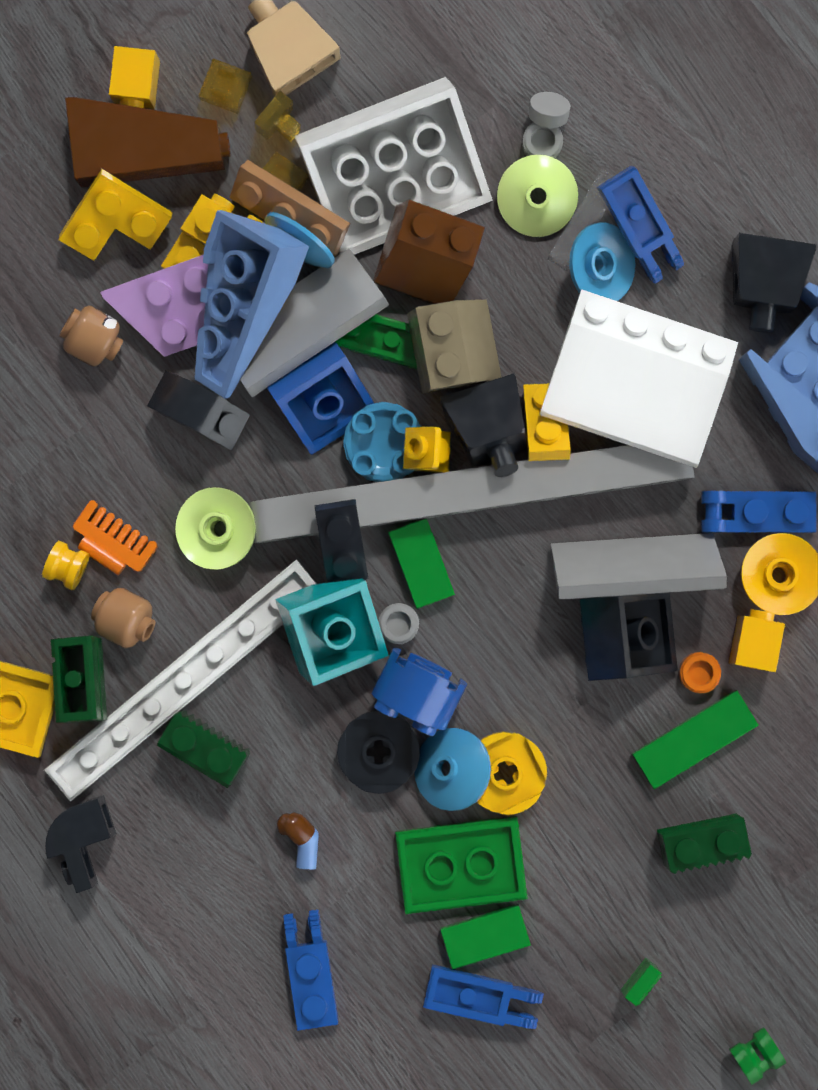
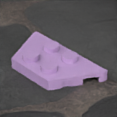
[101,255,208,357]

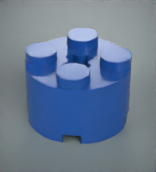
[371,648,468,736]

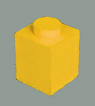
[109,46,160,109]
[729,609,785,672]

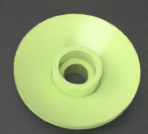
[497,155,578,237]
[175,487,256,569]

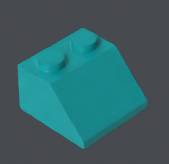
[275,579,389,686]

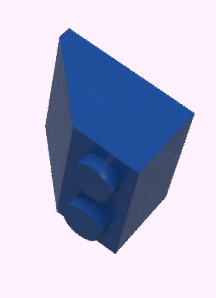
[267,342,375,455]

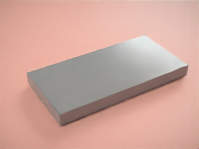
[240,248,389,397]
[551,533,727,599]

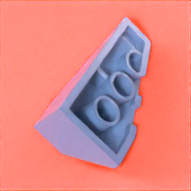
[195,210,309,399]

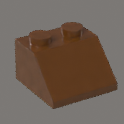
[373,199,485,304]

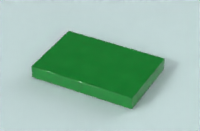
[395,816,528,914]

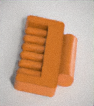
[73,500,158,576]

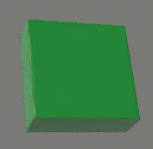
[620,958,662,1006]

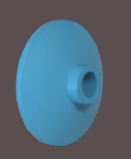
[264,212,335,268]
[569,222,635,301]
[414,728,491,811]

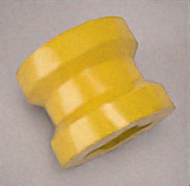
[42,540,90,590]

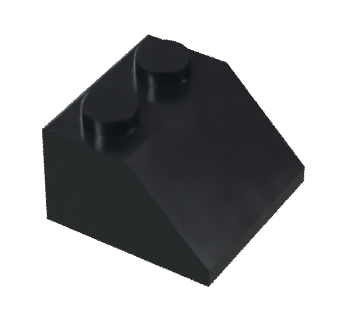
[580,592,678,681]

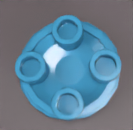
[343,402,421,482]

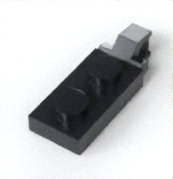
[314,499,368,587]

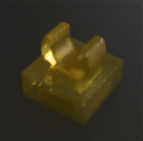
[198,58,252,114]
[254,91,301,142]

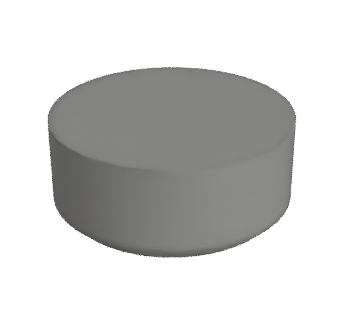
[528,92,571,128]
[522,122,563,158]
[378,603,419,644]

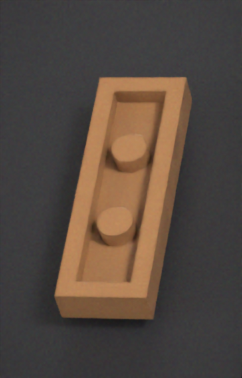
[229,160,351,257]

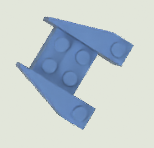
[739,282,818,474]

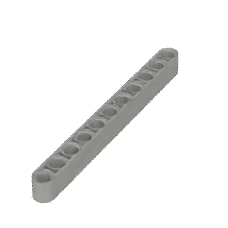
[248,445,695,543]

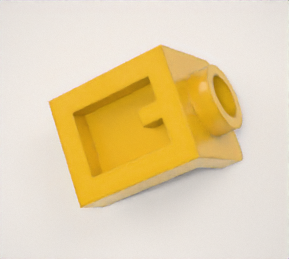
[403,427,451,473]

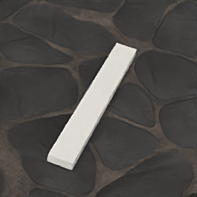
[45,560,317,801]

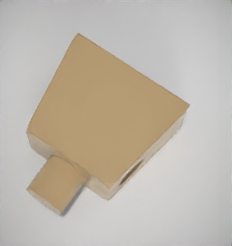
[247,0,341,101]

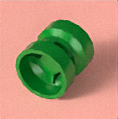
[729,1027,787,1085]

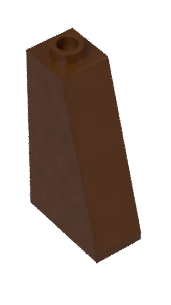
[65,97,231,187]

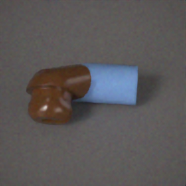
[277,812,319,870]

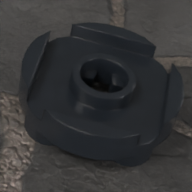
[337,710,420,794]

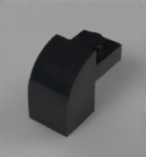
[147,370,251,450]
[45,795,117,893]

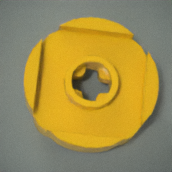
[477,731,547,815]

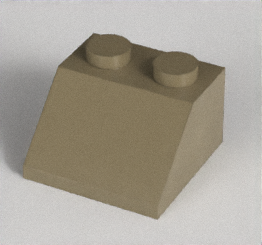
[407,299,501,394]

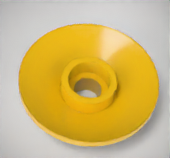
[741,533,818,615]

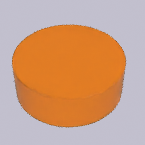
[678,652,721,693]

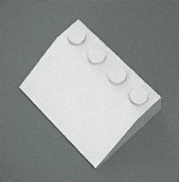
[294,77,493,255]
[539,290,738,468]

